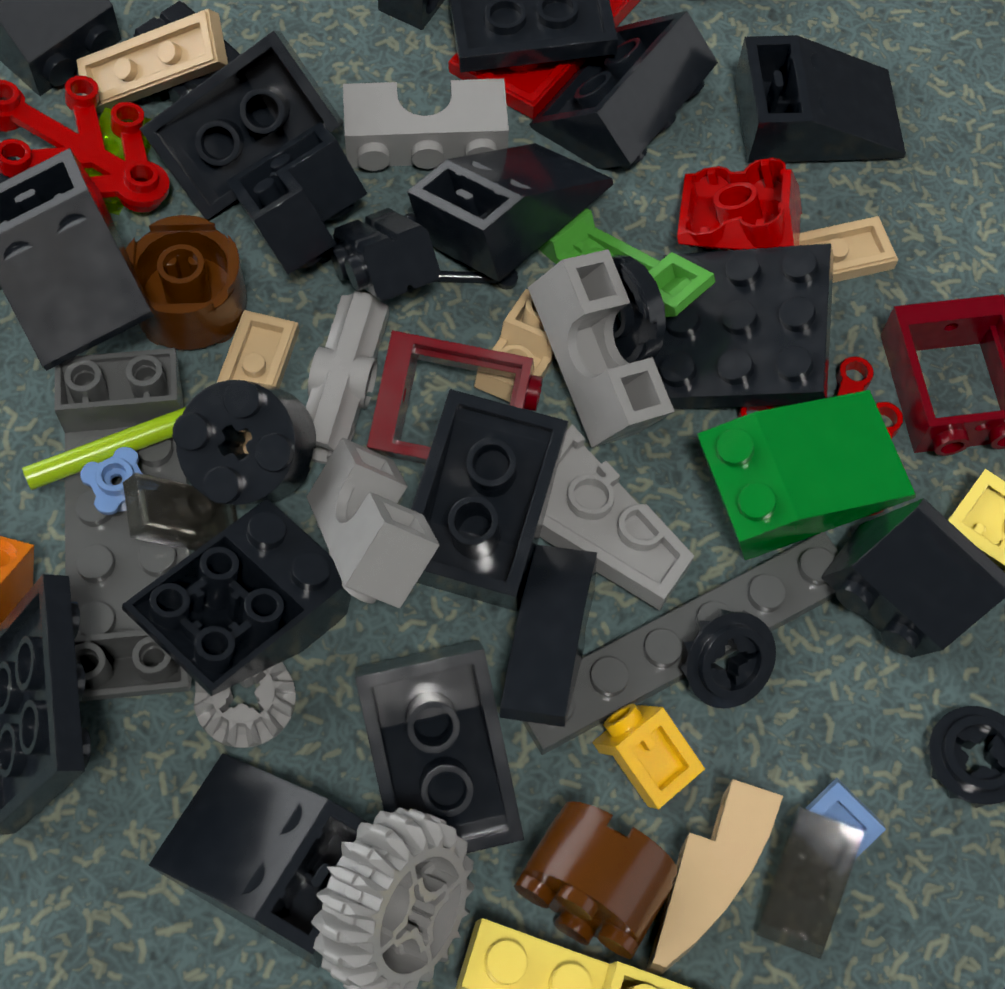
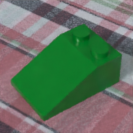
[697,390,916,560]

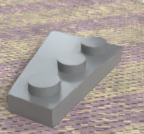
[540,424,694,611]

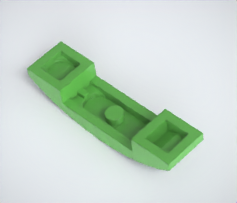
[538,208,715,317]

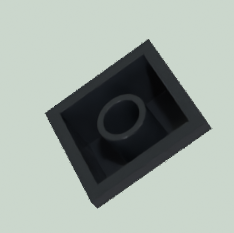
[0,0,122,96]
[821,498,1005,658]

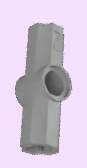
[306,291,389,464]

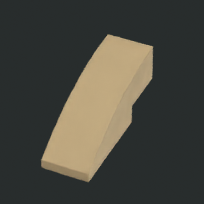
[646,779,783,976]

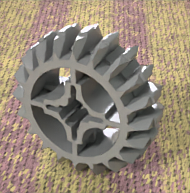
[311,807,475,989]

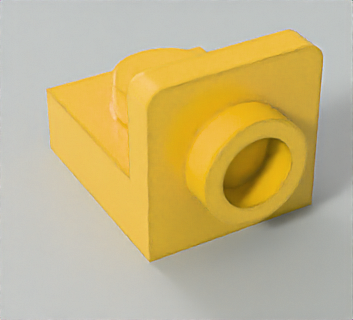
[593,703,705,810]

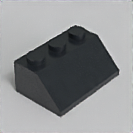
[529,11,718,169]

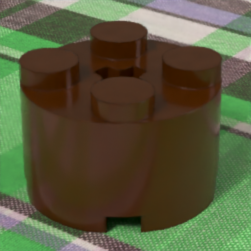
[125,215,247,350]
[514,801,678,959]

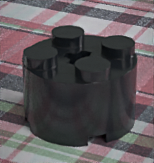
[172,380,316,505]

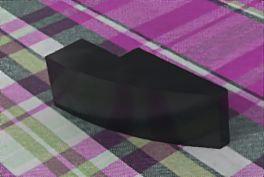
[500,545,597,727]

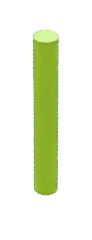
[22,406,187,490]

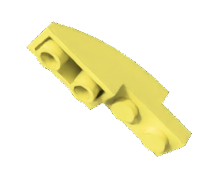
[455,918,693,989]

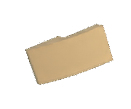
[474,289,555,402]

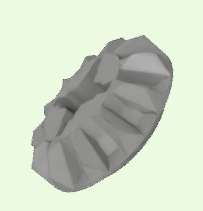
[193,662,296,748]

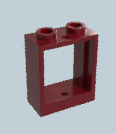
[880,294,1005,456]
[367,330,543,464]

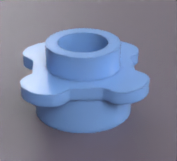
[80,447,153,515]

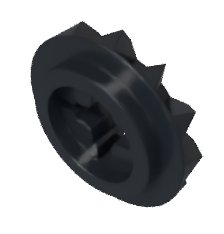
[680,609,776,709]
[925,706,1005,808]

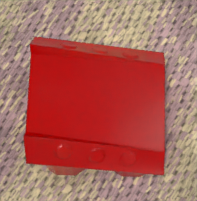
[677,158,802,251]

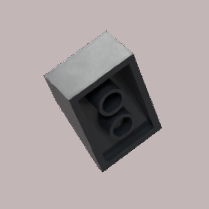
[139,31,344,220]
[411,389,568,612]
[355,640,525,853]

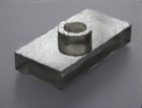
[122,473,238,551]
[755,806,864,959]

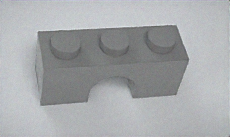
[343,78,509,171]
[528,249,675,447]
[307,437,440,608]

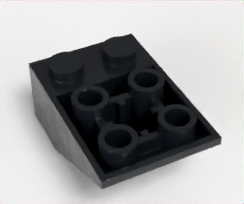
[734,35,906,163]
[407,143,614,282]
[0,148,155,371]
[122,498,351,696]
[149,753,369,968]

